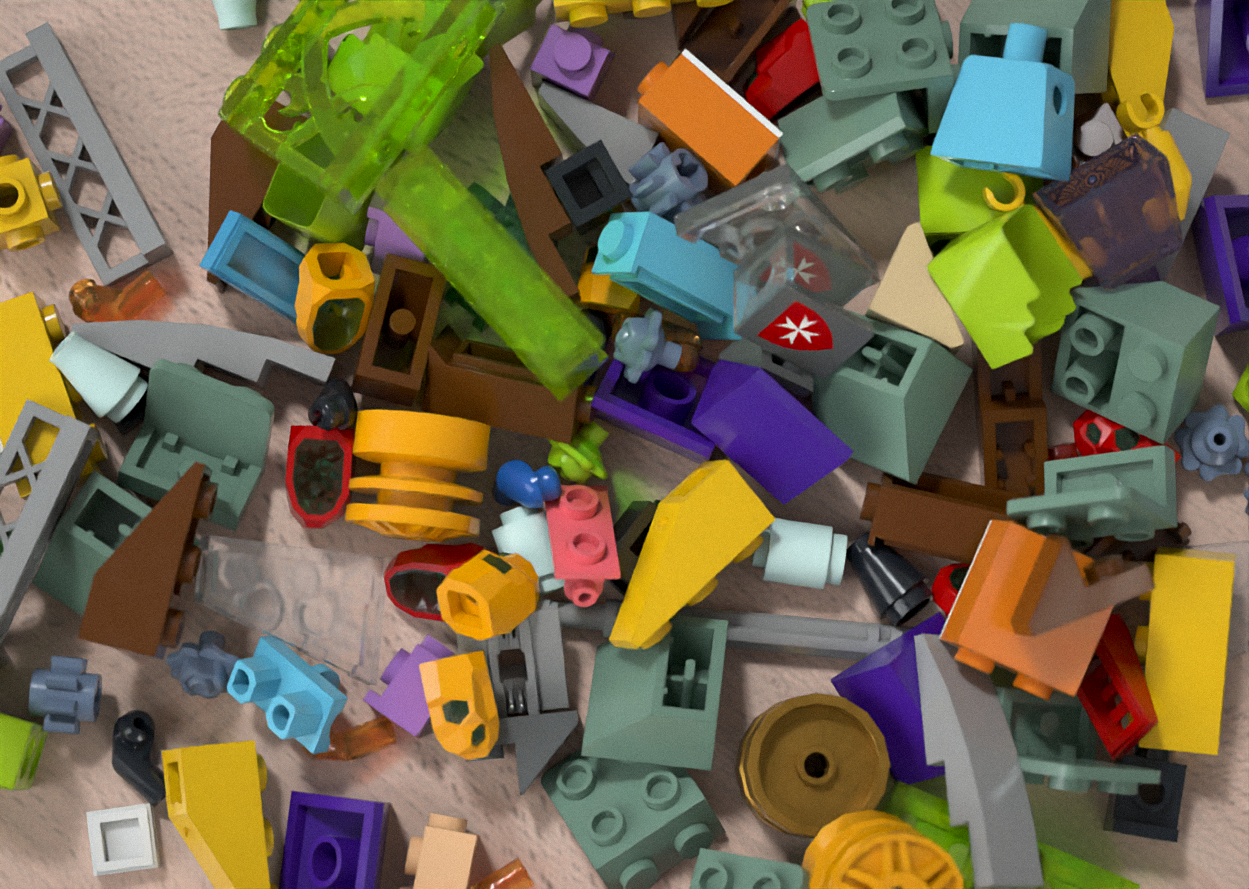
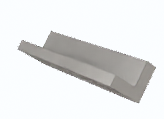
[0,22,174,289]
[0,399,100,646]

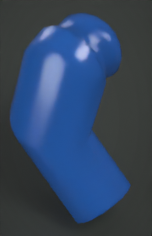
[492,460,562,509]

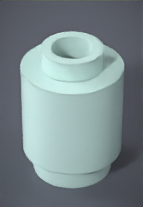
[491,505,564,597]
[752,518,847,590]

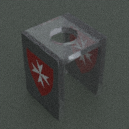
[733,223,874,378]

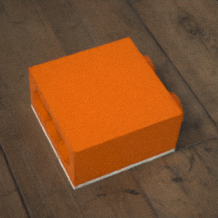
[637,49,783,209]
[939,520,1114,701]

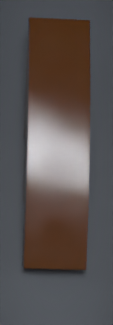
[489,42,581,312]
[971,338,1048,497]

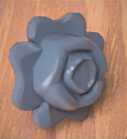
[613,307,682,384]
[1174,404,1249,482]
[166,630,240,699]

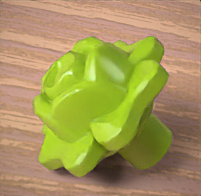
[547,421,610,485]

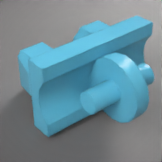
[227,635,348,754]

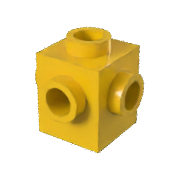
[0,155,63,252]

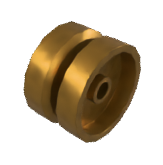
[735,692,890,838]

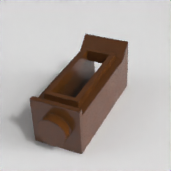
[422,324,599,444]
[860,471,1030,565]

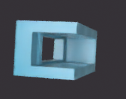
[591,212,759,340]

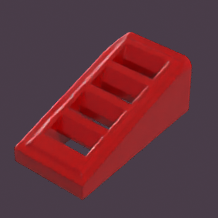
[1076,613,1159,760]

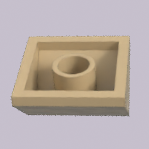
[864,222,965,356]

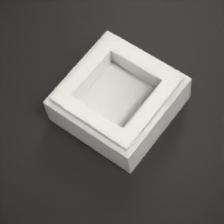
[86,803,161,876]

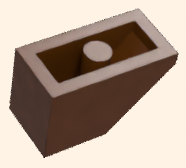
[351,253,449,407]

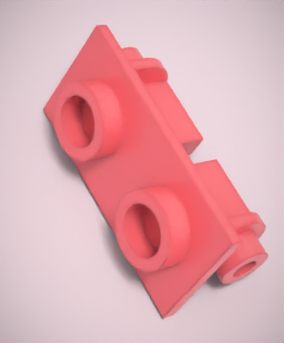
[544,485,620,607]

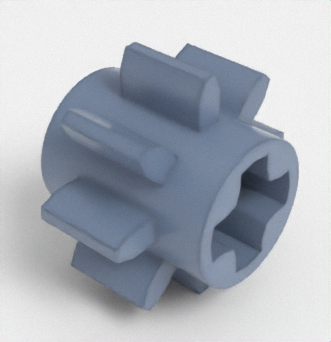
[628,142,708,226]
[29,655,102,735]

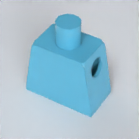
[931,23,1075,182]

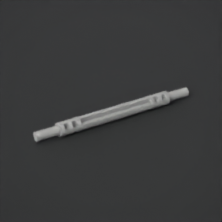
[542,599,914,660]

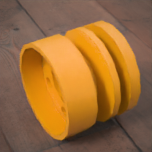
[345,410,491,543]
[802,809,964,889]

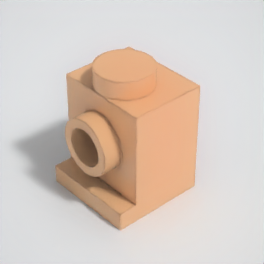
[400,813,479,889]

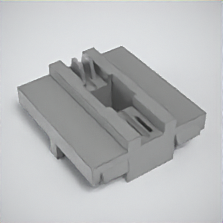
[456,600,569,719]

